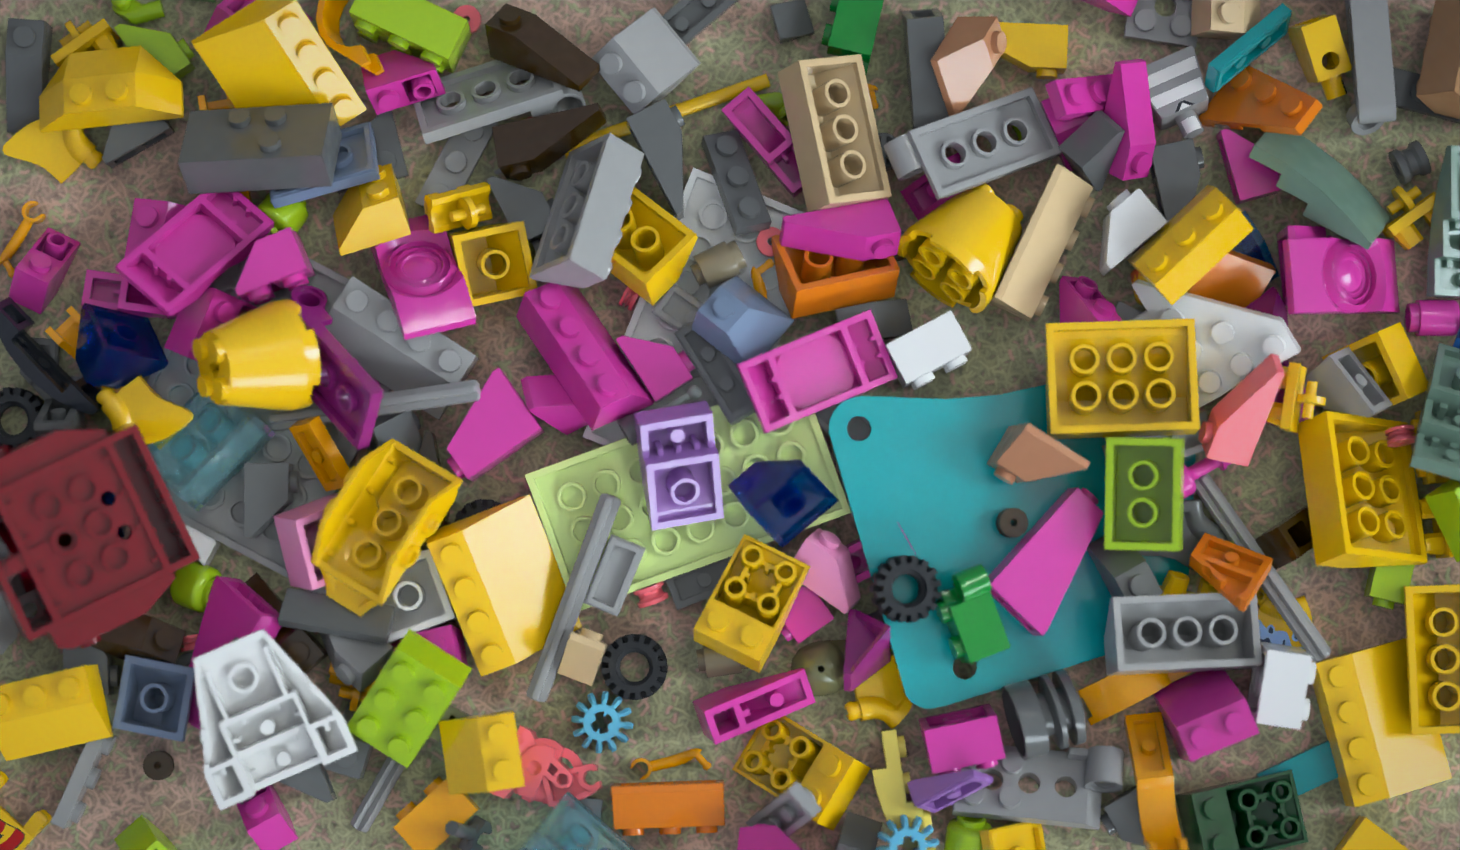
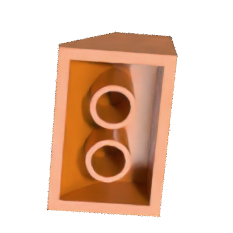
[771,234,900,319]
[611,780,725,836]

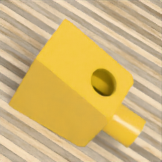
[1288,14,1352,101]

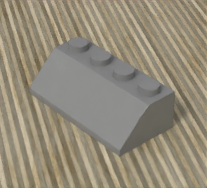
[529,133,644,289]
[325,276,479,420]
[1104,593,1262,676]

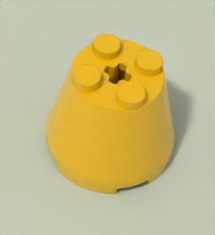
[897,183,1024,313]
[192,299,321,411]

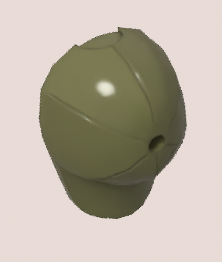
[791,640,846,696]

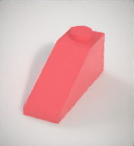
[1198,354,1285,467]

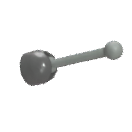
[617,385,702,446]

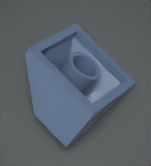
[691,276,794,364]
[112,655,195,742]

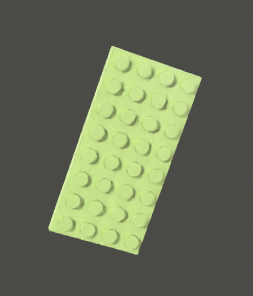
[525,404,852,610]

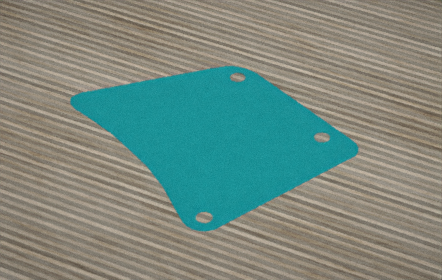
[828,384,1196,709]

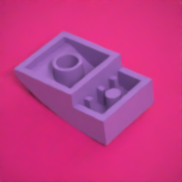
[634,401,724,531]

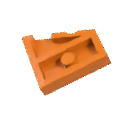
[1189,533,1273,612]

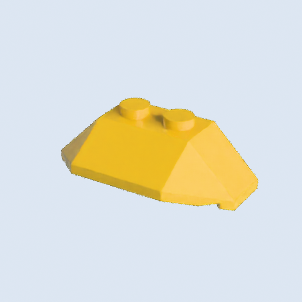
[39,45,184,133]

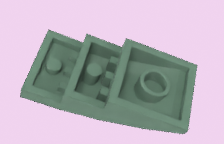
[1249,132,1391,250]
[1426,145,1460,299]
[1410,343,1460,481]

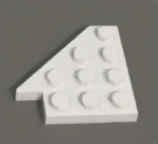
[1128,279,1301,408]

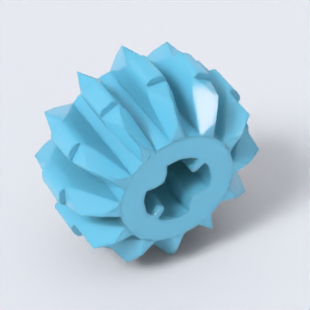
[571,691,634,754]
[876,814,939,850]

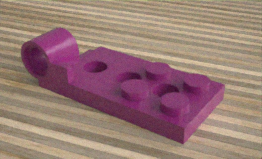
[290,285,384,450]

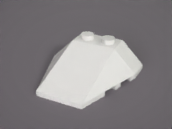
[193,629,358,810]

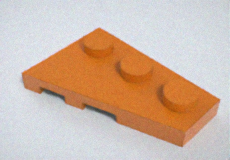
[1198,65,1323,136]

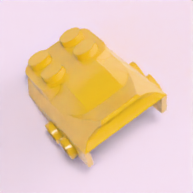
[311,438,463,617]

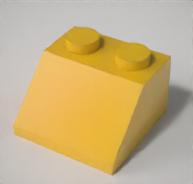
[333,163,411,256]
[448,221,537,307]
[1322,322,1428,415]
[438,710,525,795]

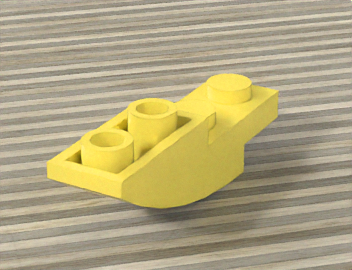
[871,728,936,850]

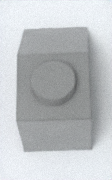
[1305,347,1393,417]

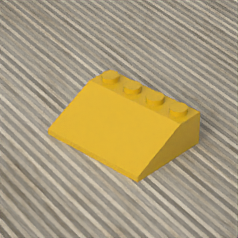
[191,0,367,126]
[1045,318,1200,439]
[1298,411,1428,568]
[427,493,582,677]
[1313,638,1452,807]

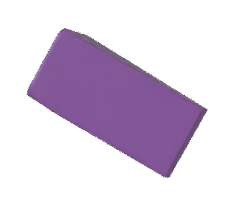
[908,769,994,813]

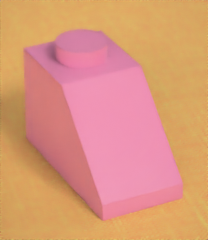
[794,528,861,614]

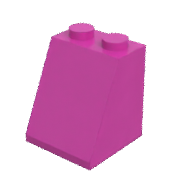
[446,367,545,482]
[1153,671,1260,762]

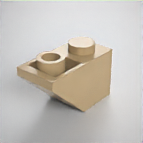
[557,627,609,686]

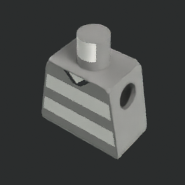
[1146,45,1209,140]

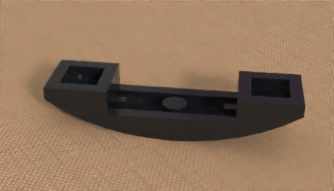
[0,297,102,415]

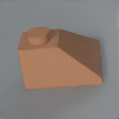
[930,16,1007,116]
[987,423,1090,485]

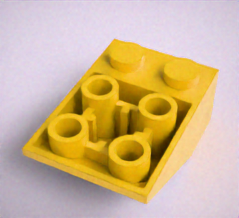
[693,534,810,673]
[732,716,871,831]

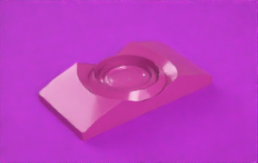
[115,191,274,317]
[370,215,476,340]
[1283,238,1400,315]
[736,309,898,434]

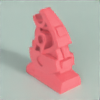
[489,725,603,807]

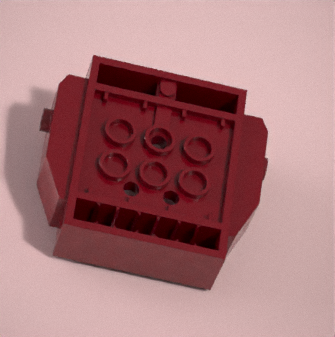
[0,422,201,649]

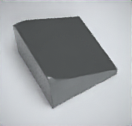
[770,0,815,44]

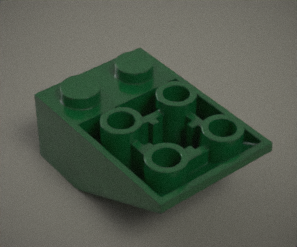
[1175,770,1309,850]

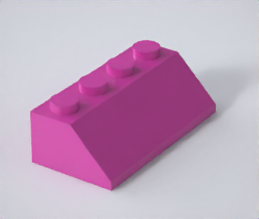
[516,283,654,431]

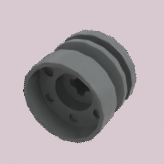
[1002,669,1087,761]

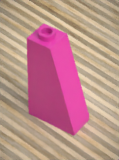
[989,487,1104,636]
[188,576,281,729]

